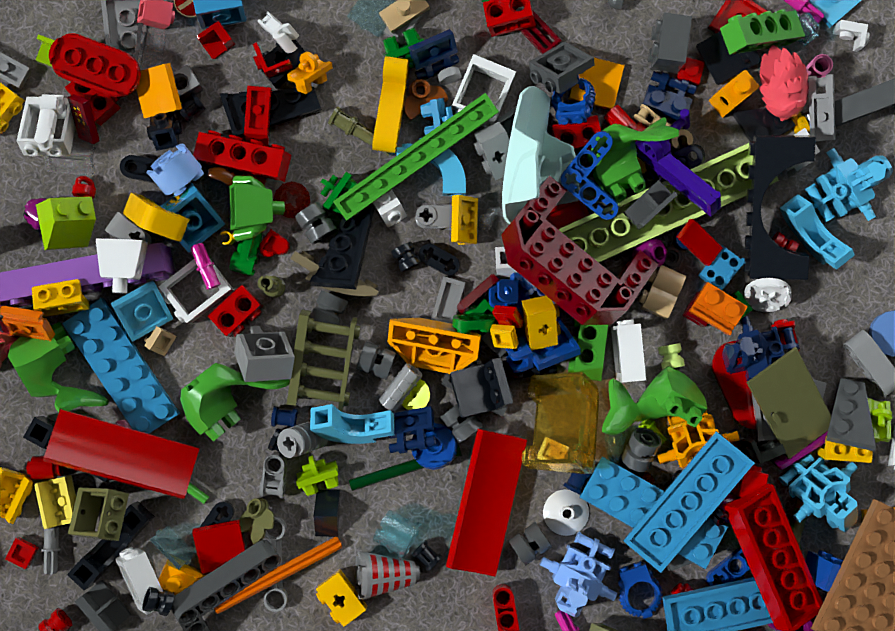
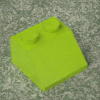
[36,197,96,250]

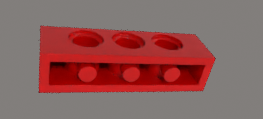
[193,130,292,182]

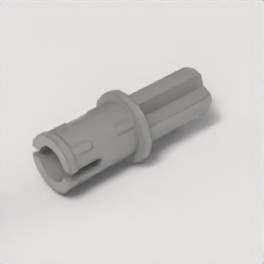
[41,527,61,574]

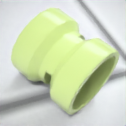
[658,343,685,370]

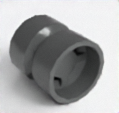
[295,202,337,245]
[310,290,348,325]
[356,341,397,380]
[440,404,483,443]
[622,427,662,472]
[508,522,552,566]

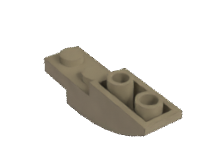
[290,251,380,297]

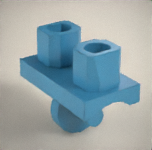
[420,98,453,135]

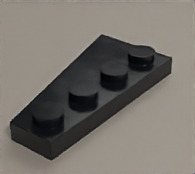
[220,87,322,137]
[309,204,375,290]

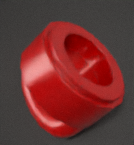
[72,176,96,199]

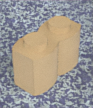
[639,265,686,319]

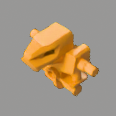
[657,410,740,468]

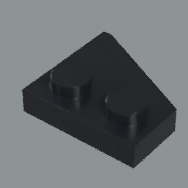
[732,108,796,141]

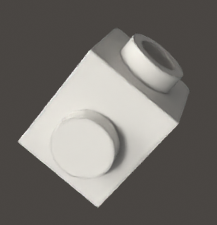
[373,189,407,227]

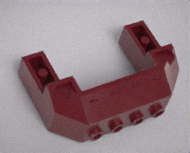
[501,175,658,325]

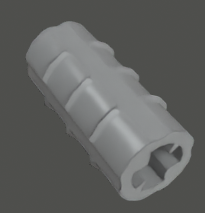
[379,363,423,412]

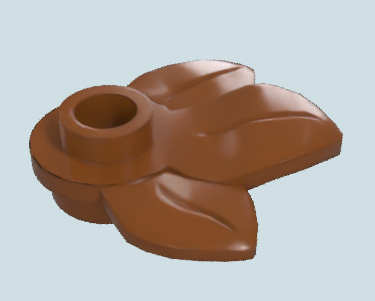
[404,79,448,122]

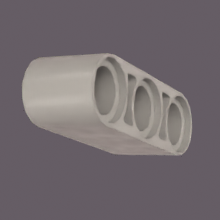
[843,330,895,397]

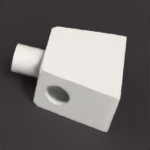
[96,238,148,293]

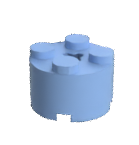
[147,144,204,196]

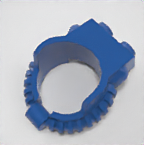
[552,75,596,125]
[618,561,663,619]

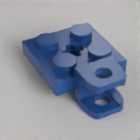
[489,272,557,320]
[505,317,581,373]

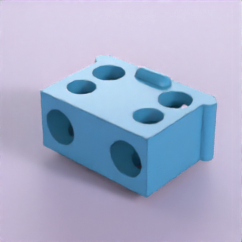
[698,245,744,290]

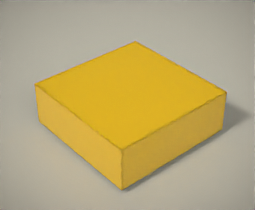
[490,324,519,349]

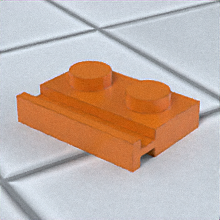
[689,282,748,336]
[0,306,55,341]

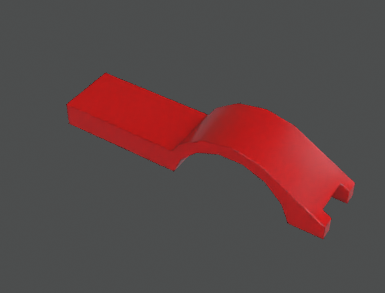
[242,85,272,184]

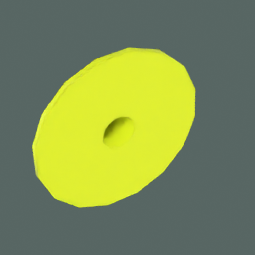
[402,379,430,410]

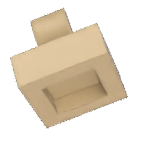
[144,326,177,356]

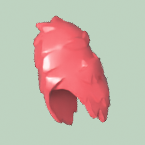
[758,45,809,121]

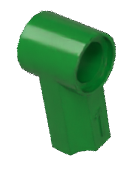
[229,233,263,276]

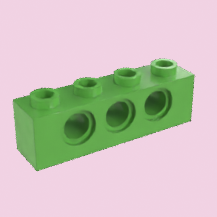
[720,9,805,55]
[568,319,608,381]

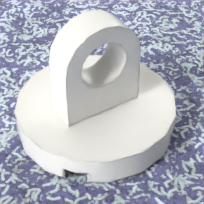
[744,278,792,312]

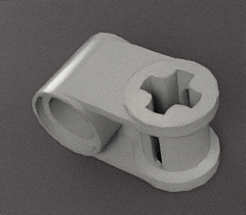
[415,205,452,230]
[105,211,151,245]
[259,452,287,498]

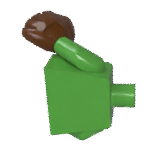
[207,167,285,245]

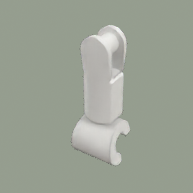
[257,11,299,53]
[34,94,65,152]

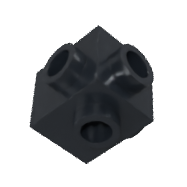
[147,112,182,151]

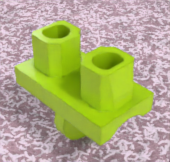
[867,398,892,443]
[296,455,339,496]

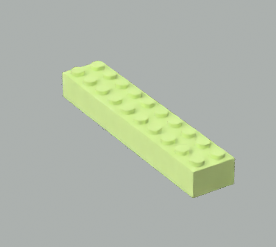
[558,143,779,263]

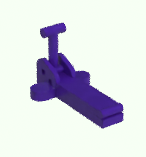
[635,109,721,217]

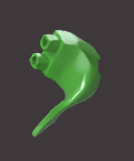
[587,117,679,203]
[8,322,109,412]
[180,363,290,441]
[602,366,707,435]

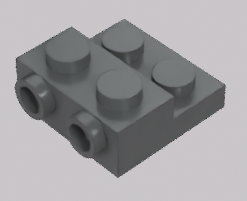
[529,42,595,94]

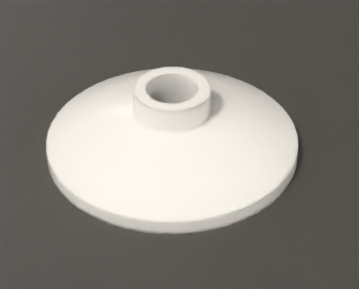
[543,489,589,536]

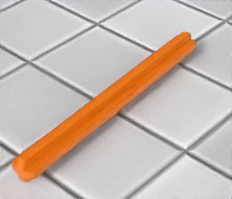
[214,537,342,614]

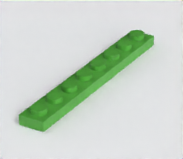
[333,93,499,221]

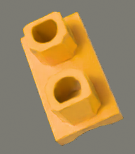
[287,52,333,94]

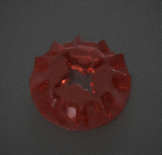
[273,181,310,218]

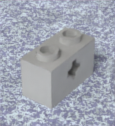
[474,122,510,181]

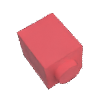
[137,0,175,29]

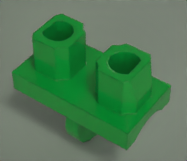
[383,28,424,69]
[320,172,357,215]

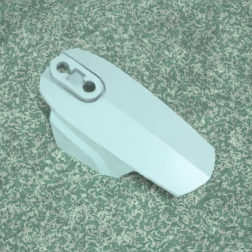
[502,86,579,224]

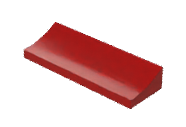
[43,409,200,499]
[446,429,527,577]
[723,484,823,631]

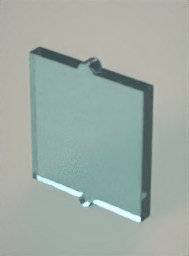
[347,0,396,37]
[150,525,196,570]

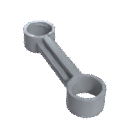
[264,516,288,612]

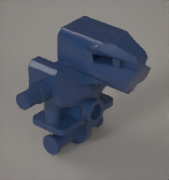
[722,316,800,381]

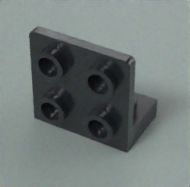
[696,31,762,85]
[449,358,513,418]

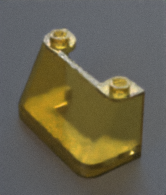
[522,372,599,474]

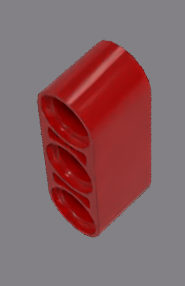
[492,584,520,631]

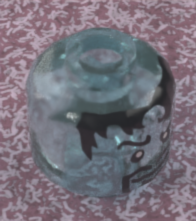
[794,11,820,47]

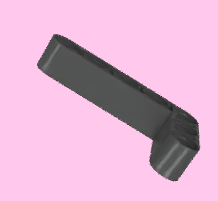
[801,78,895,134]
[171,540,281,631]

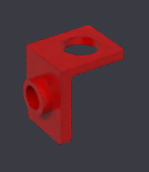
[253,42,293,78]

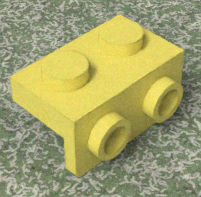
[34,475,76,529]

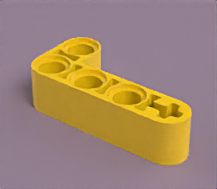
[372,56,409,153]
[123,192,190,242]

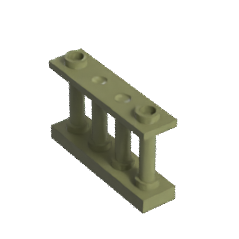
[287,309,361,412]

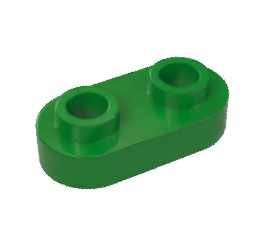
[452,314,498,333]

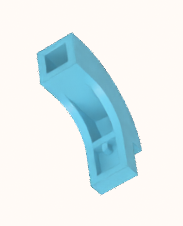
[396,138,466,196]
[780,194,855,270]
[310,404,394,444]

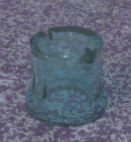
[373,510,422,561]

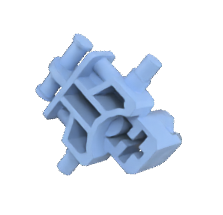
[540,531,617,617]

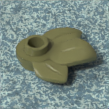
[239,498,275,544]

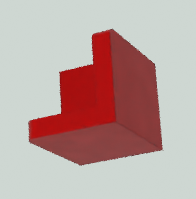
[196,21,235,59]

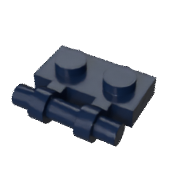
[408,29,460,80]
[642,71,697,120]
[389,406,436,454]

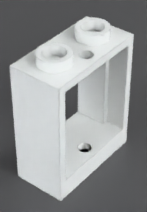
[452,54,516,127]
[17,97,76,157]
[158,259,234,324]
[611,320,646,382]
[115,547,163,615]

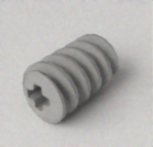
[277,421,328,458]

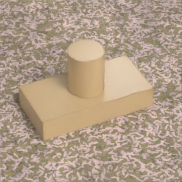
[379,0,430,34]

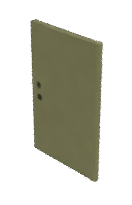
[746,347,831,459]

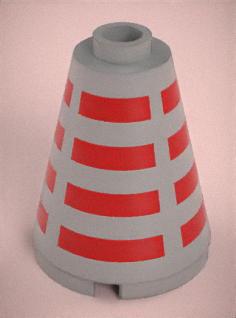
[355,551,420,600]

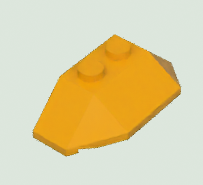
[387,318,481,374]

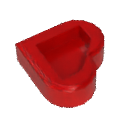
[259,229,290,257]

